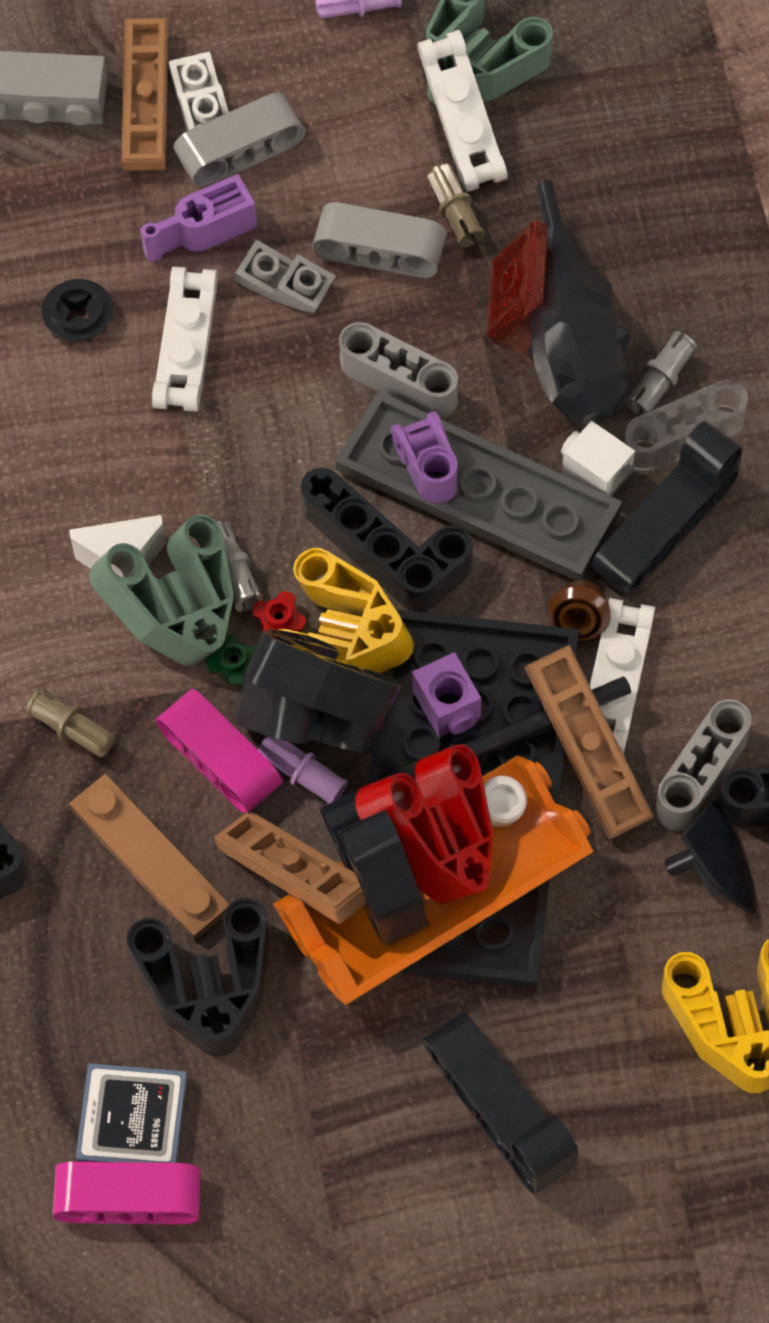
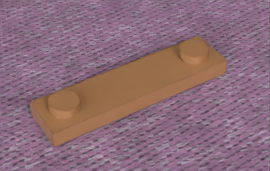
[121,18,169,171]
[524,645,654,839]
[69,774,230,941]
[214,811,367,924]

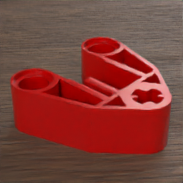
[355,744,494,904]

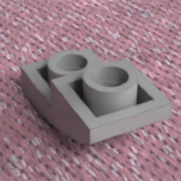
[233,239,336,313]

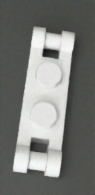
[417,30,508,192]
[152,266,218,412]
[590,598,655,755]

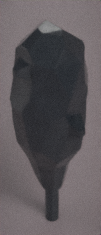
[528,180,631,426]

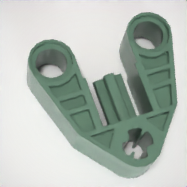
[426,0,553,105]
[89,514,234,667]

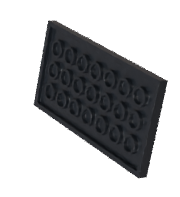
[367,609,579,989]

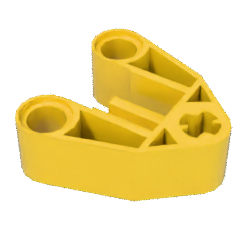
[278,548,414,674]
[662,939,769,1093]

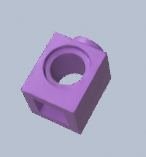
[412,652,481,738]

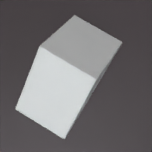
[69,515,166,577]

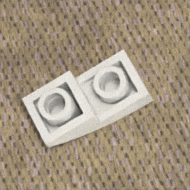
[168,51,229,131]

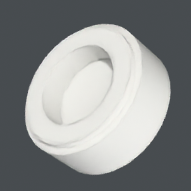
[484,776,527,827]

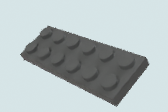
[335,391,622,581]

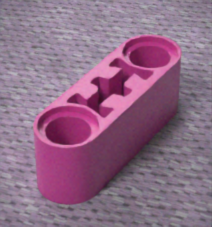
[155,689,283,814]
[52,1162,201,1224]

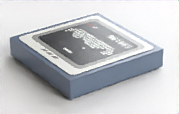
[75,1063,188,1163]

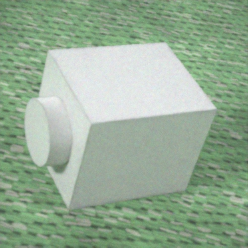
[561,421,635,497]

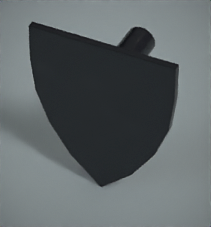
[665,799,757,914]

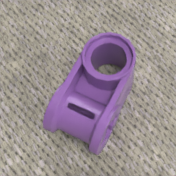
[391,411,458,504]

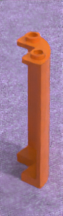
[273,756,594,1005]

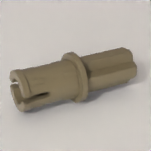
[427,163,485,247]
[26,688,115,757]

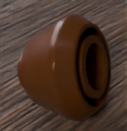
[547,580,611,641]

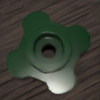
[206,634,256,686]

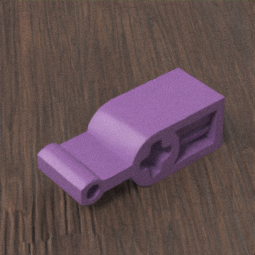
[140,174,258,261]

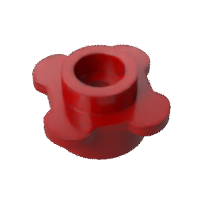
[252,591,306,633]

